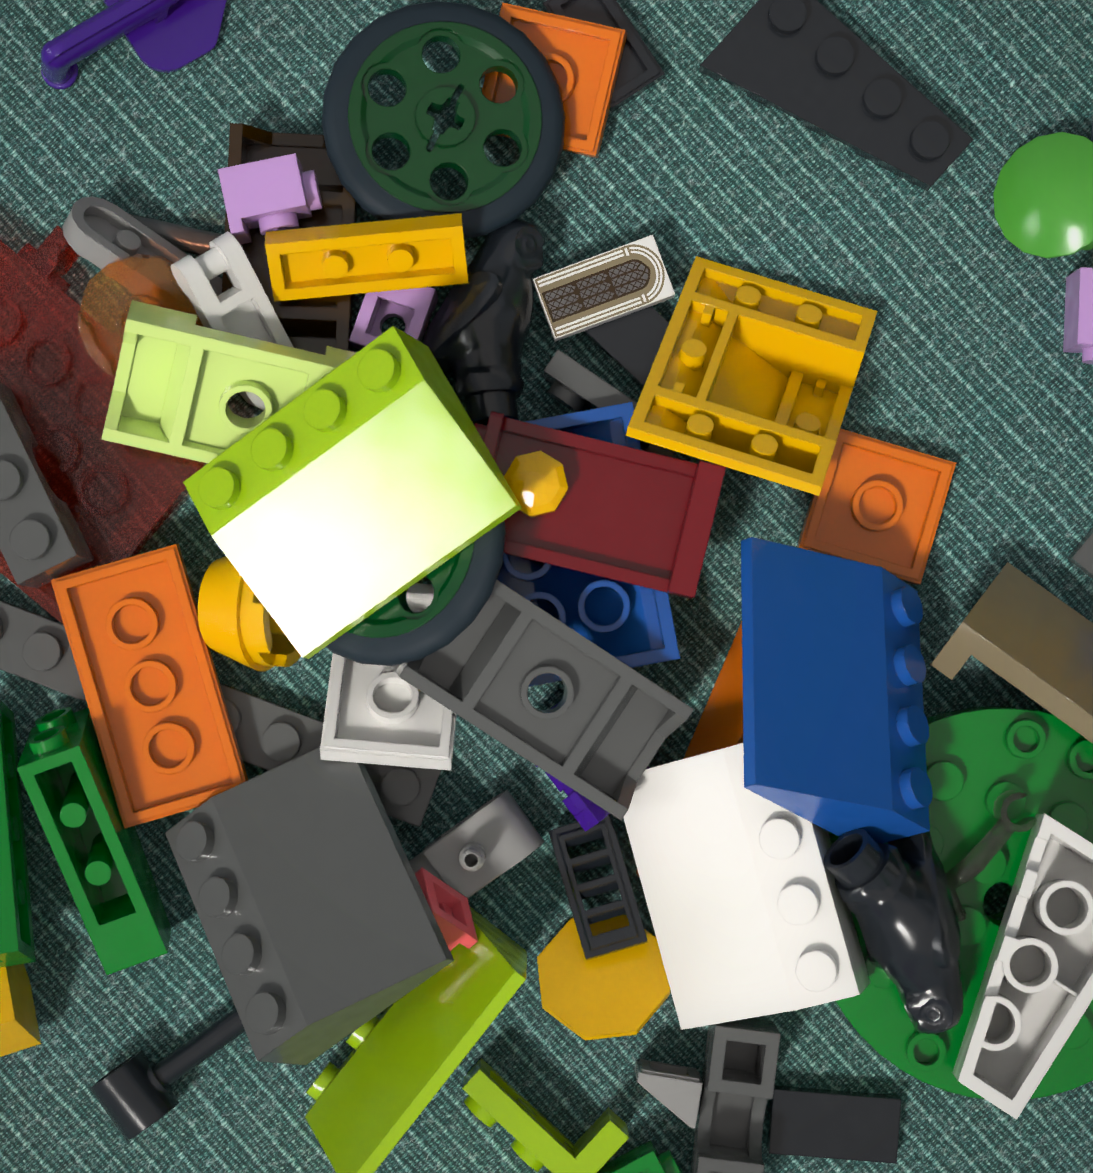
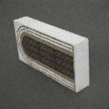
[533,235,675,342]

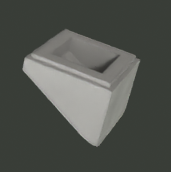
[635,1059,703,1129]

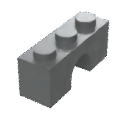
[0,383,94,588]
[690,1018,781,1173]

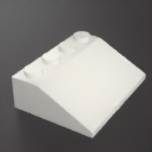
[623,743,871,1030]

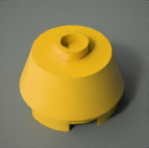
[198,556,301,672]

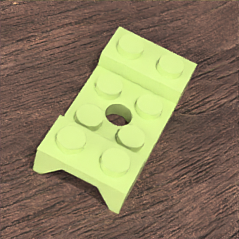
[101,300,356,463]

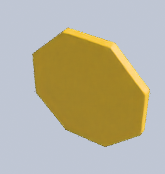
[537,915,670,1040]

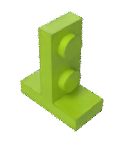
[462,1058,629,1173]

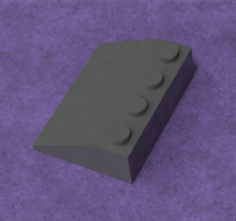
[165,747,454,1065]

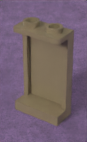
[931,562,1093,743]

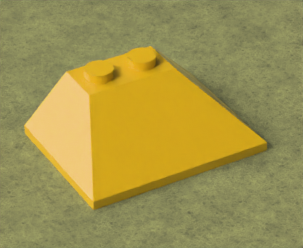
[626,256,878,496]

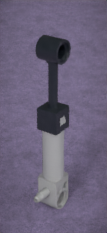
[89,789,544,1141]

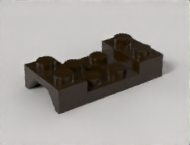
[222,123,357,355]

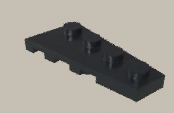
[699,0,973,191]

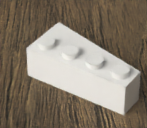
[952,813,1093,1120]

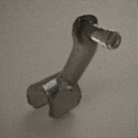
[945,790,1037,922]

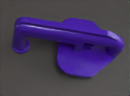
[41,0,227,89]

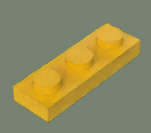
[265,213,468,302]

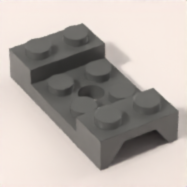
[396,580,694,820]

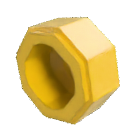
[504,450,568,517]

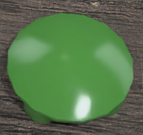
[993,132,1093,259]

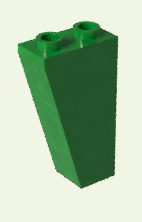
[17,707,171,975]

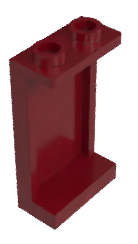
[475,411,726,599]

